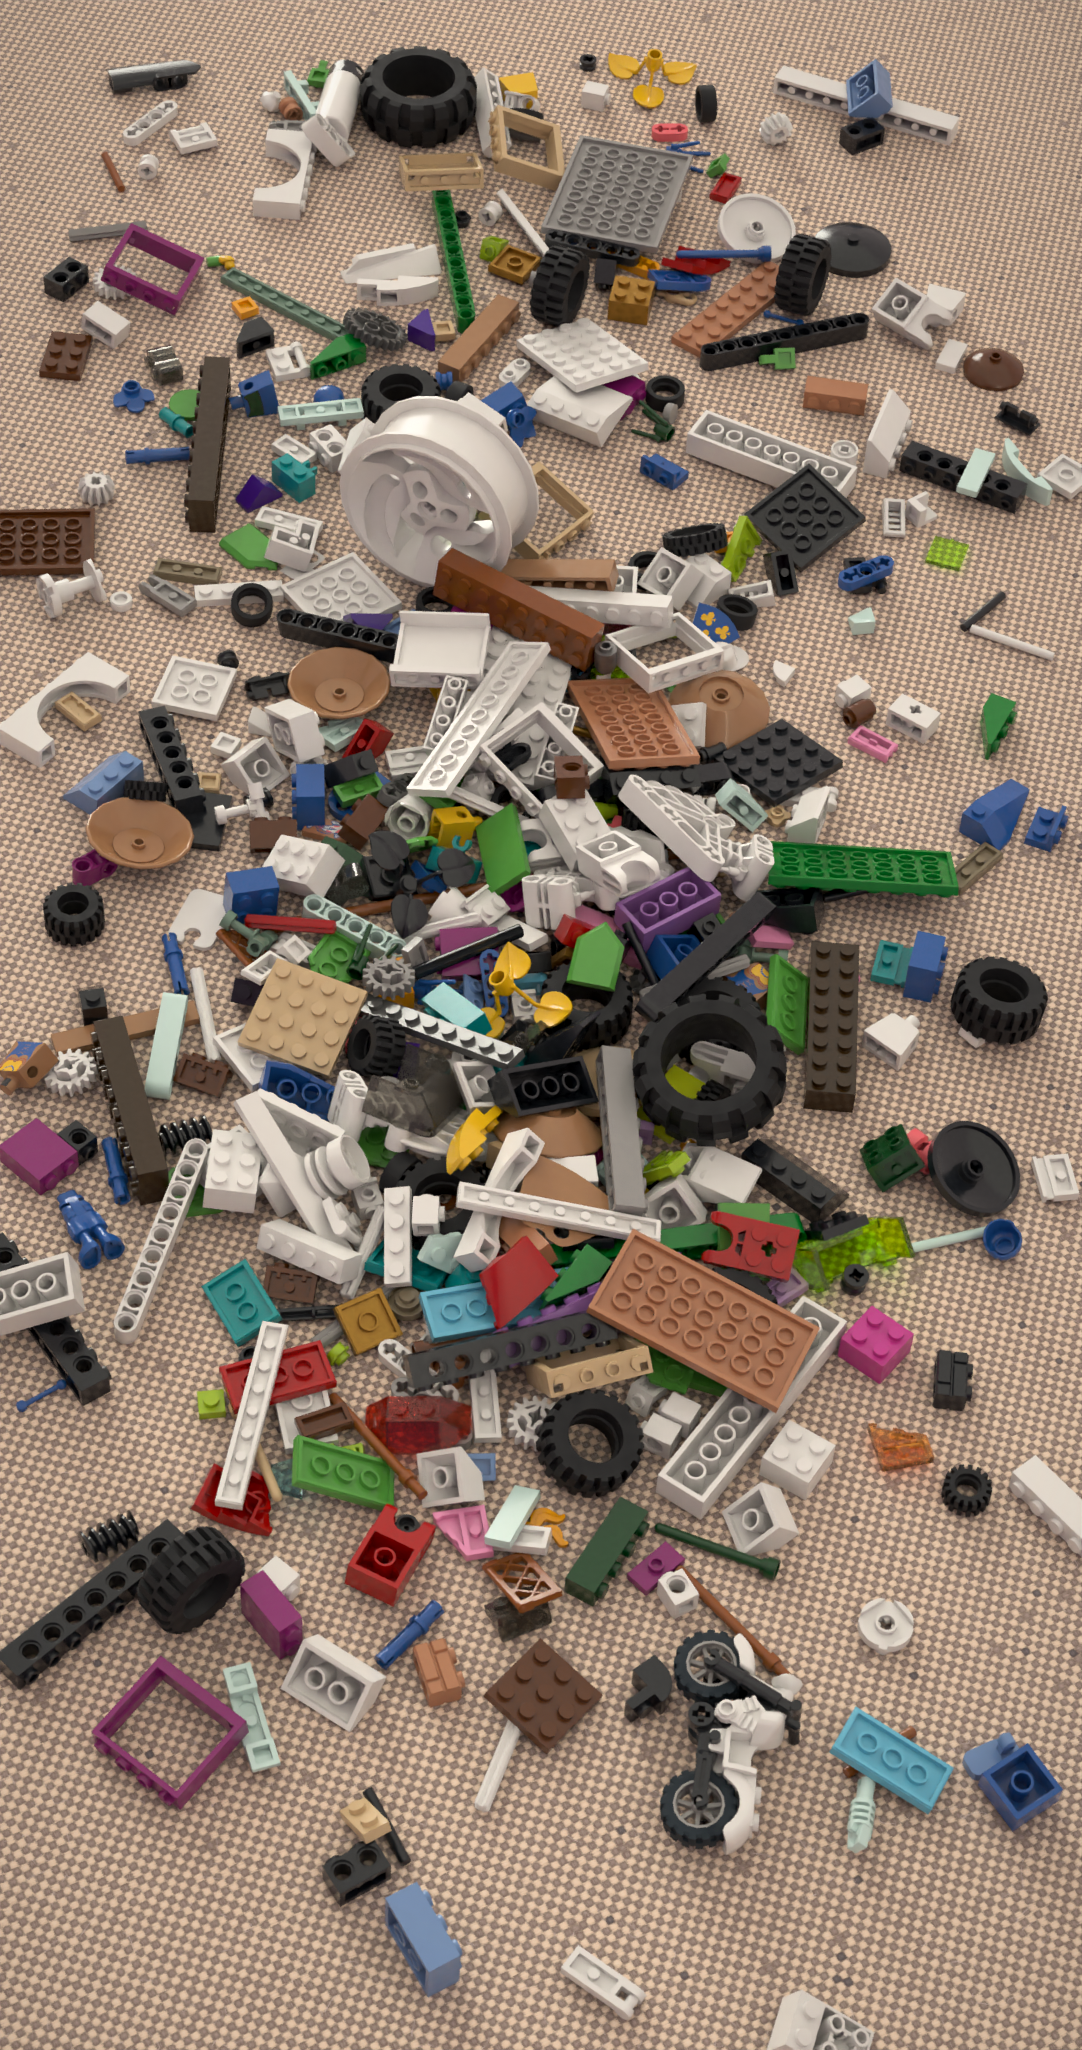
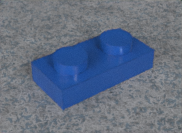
[411,860,447,894]

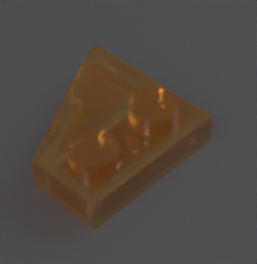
[867,1423,934,1472]

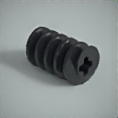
[158,1115,213,1157]
[77,1510,139,1562]

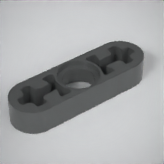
[376,773,415,807]

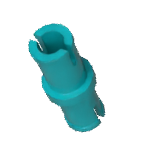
[159,407,194,438]

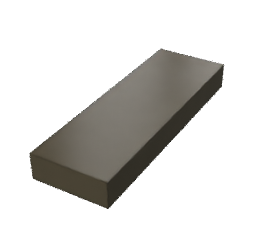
[153,558,222,585]
[955,842,1004,896]

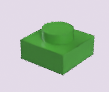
[706,153,730,178]

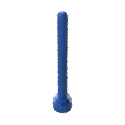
[676,246,772,262]

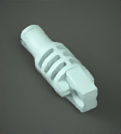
[847,1776,876,1853]

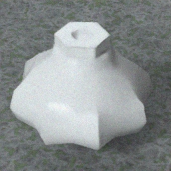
[260,91,280,112]

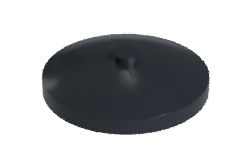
[815,222,892,278]
[927,1121,1020,1217]

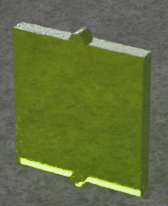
[925,536,969,572]

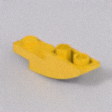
[446,1105,503,1175]

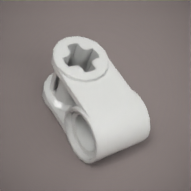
[504,91,540,112]

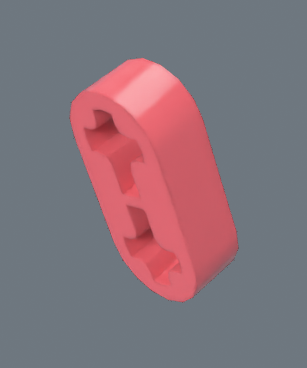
[651,123,688,142]

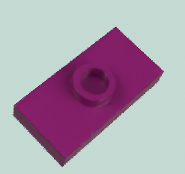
[627,1541,685,1596]

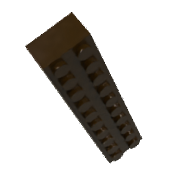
[184,356,231,533]

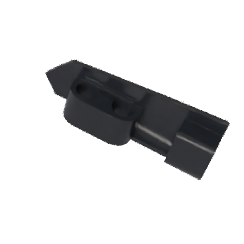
[106,60,201,94]

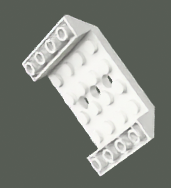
[423,675,579,791]

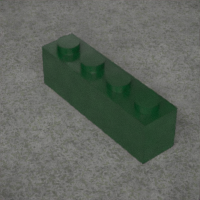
[564,1497,650,1607]

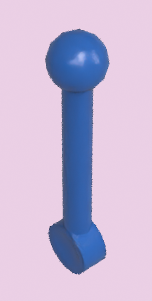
[763,310,804,325]
[16,1379,67,1412]

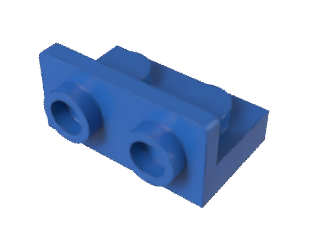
[640,453,689,491]
[1024,805,1069,852]

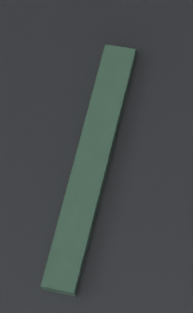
[220,267,349,341]

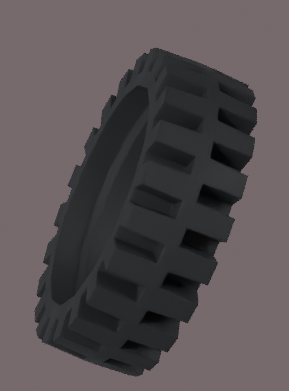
[662,523,728,557]

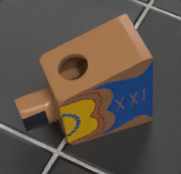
[723,962,769,1010]
[0,1041,59,1095]

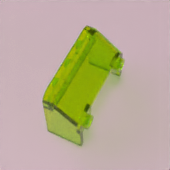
[793,1216,915,1293]

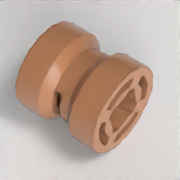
[279,97,303,121]

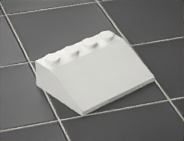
[527,376,633,447]

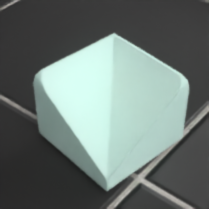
[848,607,876,635]

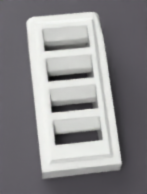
[882,498,905,538]
[728,580,776,607]
[241,950,289,985]

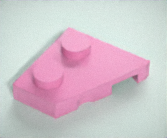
[433,1505,494,1561]

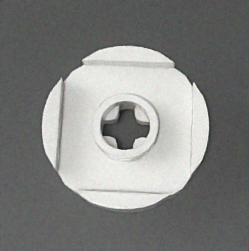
[857,1598,914,1655]

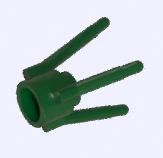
[631,400,675,443]
[346,923,399,980]

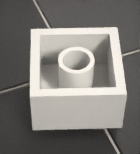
[759,1420,836,1500]

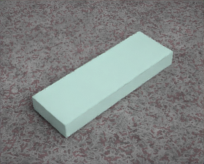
[956,448,996,498]
[484,1485,541,1549]

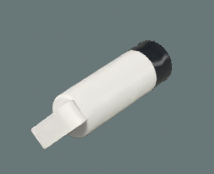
[302,60,364,167]

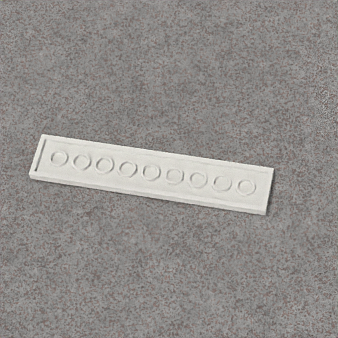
[406,641,551,798]

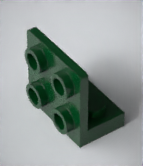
[860,1124,925,1192]

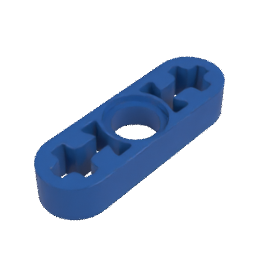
[838,555,894,591]
[479,949,509,1018]

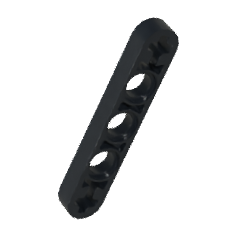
[545,229,640,267]

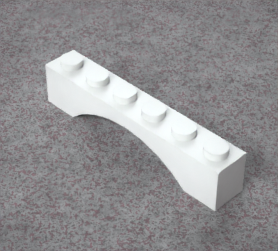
[453,1128,545,1272]

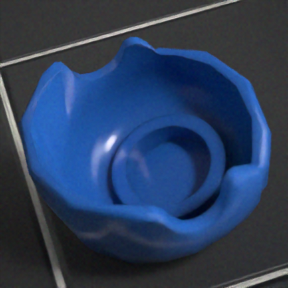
[313,385,345,403]
[983,1218,1022,1260]

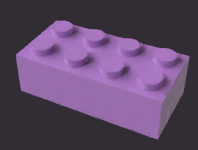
[614,867,722,951]

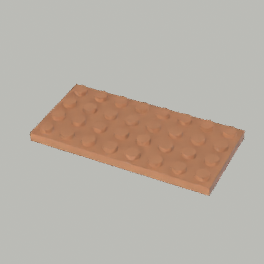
[567,676,700,771]
[586,1229,820,1413]

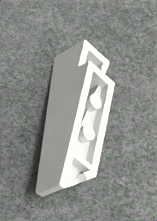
[340,243,441,284]

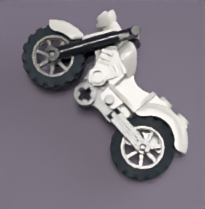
[660,1630,803,1855]

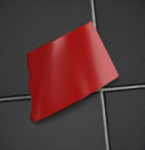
[661,246,731,275]
[479,1235,559,1330]
[190,1463,272,1537]

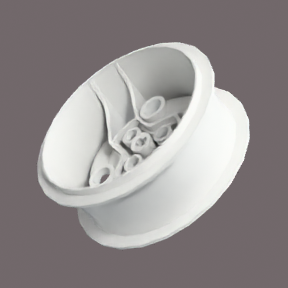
[340,396,539,588]

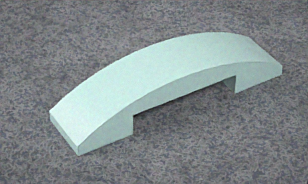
[1002,438,1053,506]
[223,1662,280,1773]

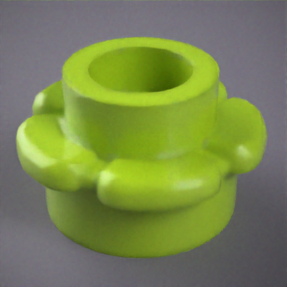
[326,1342,350,1366]

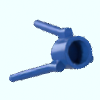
[666,141,711,173]
[413,979,464,1006]

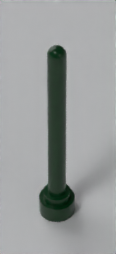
[654,1523,781,1581]

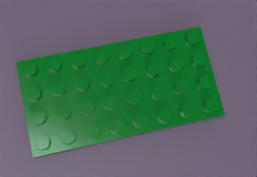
[767,841,959,898]

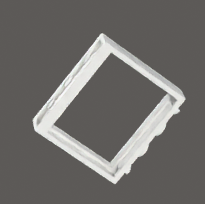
[605,612,724,693]
[477,702,604,818]

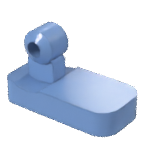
[962,1732,1019,1780]

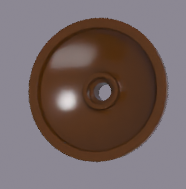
[963,348,1024,391]

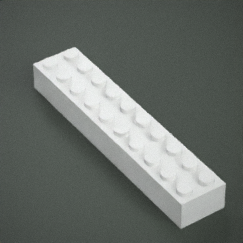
[656,1296,847,1520]

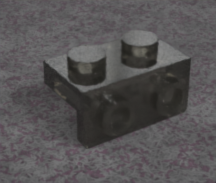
[484,1586,552,1642]

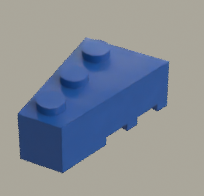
[480,381,533,431]

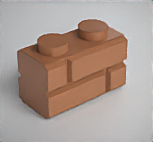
[412,1638,465,1707]

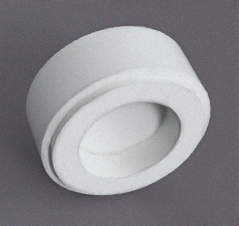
[110,591,132,612]

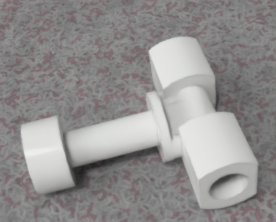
[214,782,270,825]

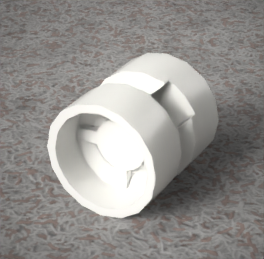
[830,440,858,466]

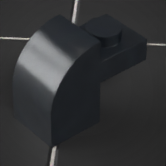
[624,1655,672,1723]

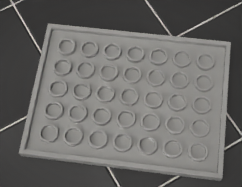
[541,135,693,254]

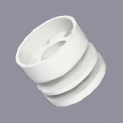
[304,1135,371,1200]

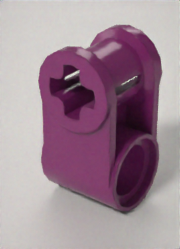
[72,849,118,886]

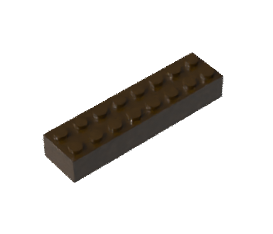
[803,941,859,1113]
[90,1016,169,1206]

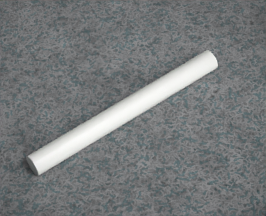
[970,624,1055,661]

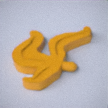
[525,1507,569,1548]

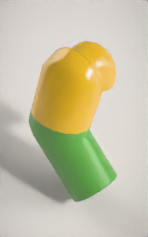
[206,255,235,270]

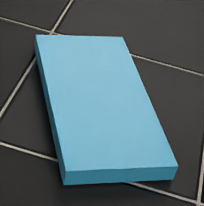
[829,1707,954,1814]

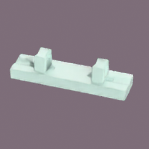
[284,70,319,121]
[277,398,364,431]

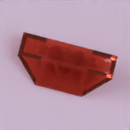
[365,1396,473,1455]

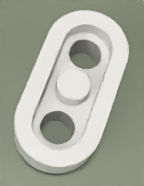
[499,358,531,387]

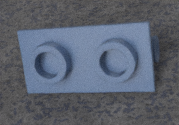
[458,974,484,1009]

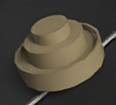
[388,1286,423,1321]

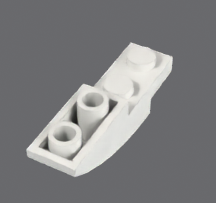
[357,276,439,306]

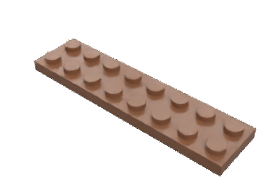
[671,261,779,358]

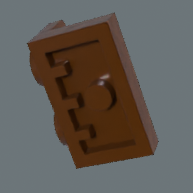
[173,1052,234,1098]
[263,1262,320,1305]

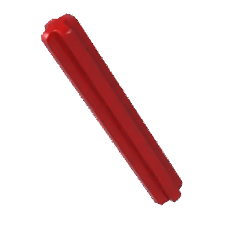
[244,914,337,934]

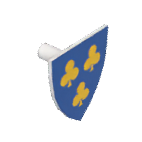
[692,602,740,644]

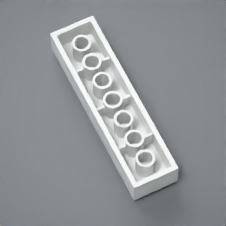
[686,410,858,498]

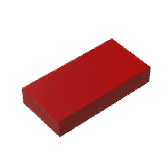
[709,172,742,204]

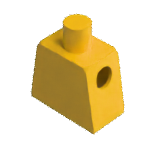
[499,72,538,109]
[427,806,483,849]

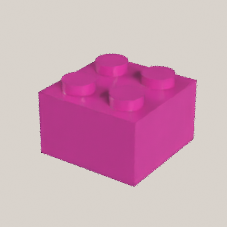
[838,1306,914,1384]

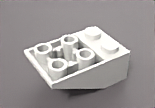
[681,1143,762,1203]
[767,1990,874,2050]

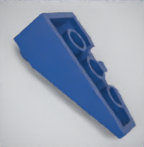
[959,779,1030,851]
[258,1060,335,1121]

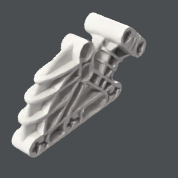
[618,775,774,901]
[521,849,674,930]
[327,1070,498,1161]

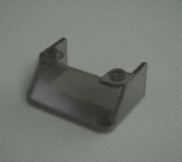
[362,1043,464,1138]

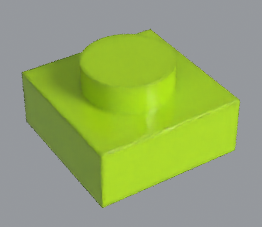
[197,1389,226,1420]

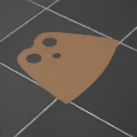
[520,1156,609,1247]

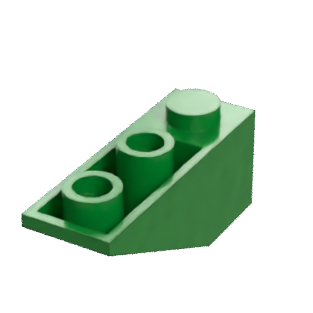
[310,334,366,380]
[980,693,1018,760]
[539,1244,612,1310]

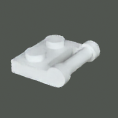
[169,122,217,154]
[266,342,310,382]
[322,1196,363,1251]

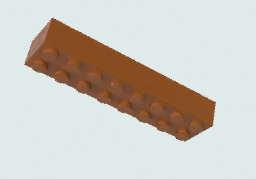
[433,548,605,672]

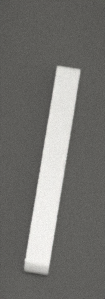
[114,1138,208,1344]

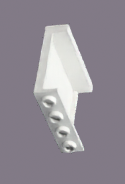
[389,611,491,689]

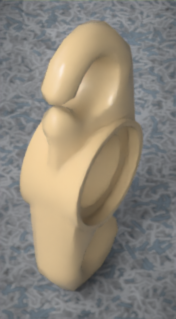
[654,287,697,306]

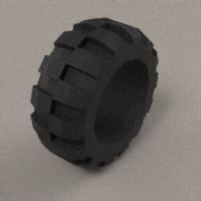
[360,46,477,148]
[632,994,787,1147]

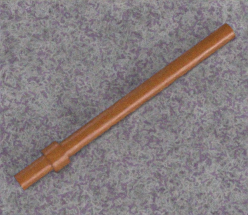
[329,1392,428,1500]
[674,1565,791,1676]

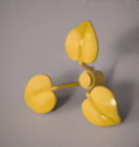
[608,49,697,108]
[481,942,573,1038]

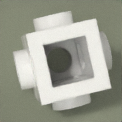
[460,772,495,811]

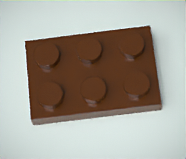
[39,331,93,381]

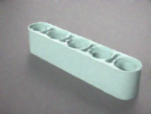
[302,894,407,959]
[145,992,188,1100]

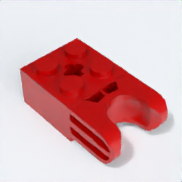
[701,1211,800,1283]
[344,1504,436,1607]

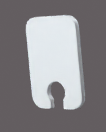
[168,889,226,951]

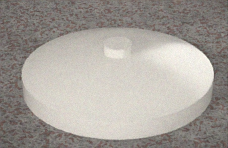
[717,193,796,264]

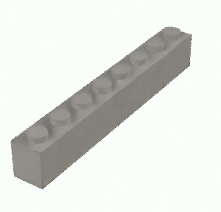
[595,1045,648,1217]

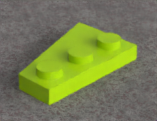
[721,516,762,582]
[642,1150,691,1186]

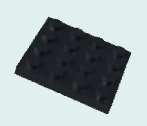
[744,463,866,572]
[714,719,843,807]

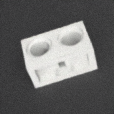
[308,425,346,473]

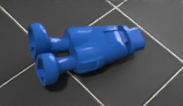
[57,1190,125,1269]

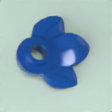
[113,380,155,413]
[506,406,537,448]

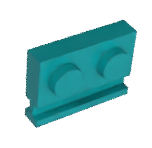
[870,940,913,988]

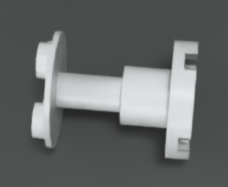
[36,559,107,618]

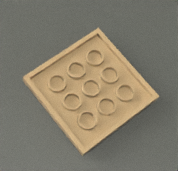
[237,958,368,1079]

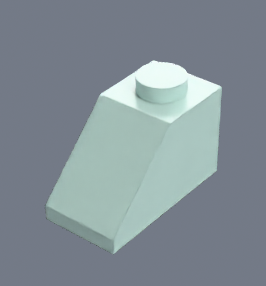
[715,778,768,832]

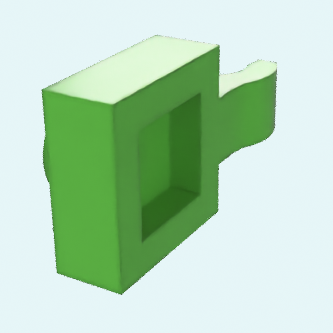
[307,60,329,88]
[759,347,796,370]

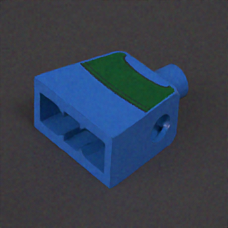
[229,370,279,418]

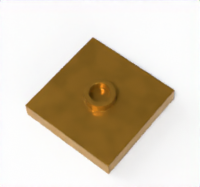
[488,244,542,285]
[333,1287,403,1356]

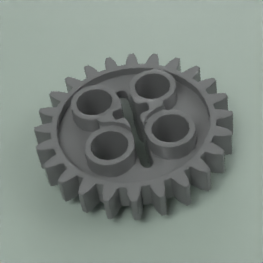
[343,307,408,351]

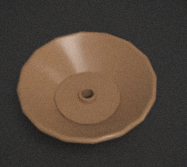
[287,647,391,720]
[669,670,770,750]
[85,797,194,869]
[492,1107,603,1159]

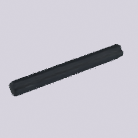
[411,924,524,980]

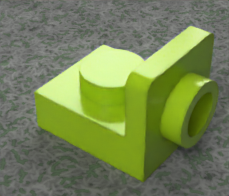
[479,236,509,262]

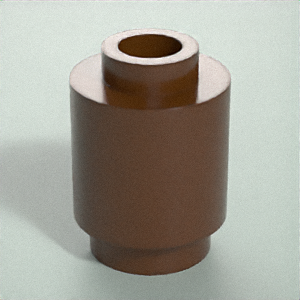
[842,699,876,728]

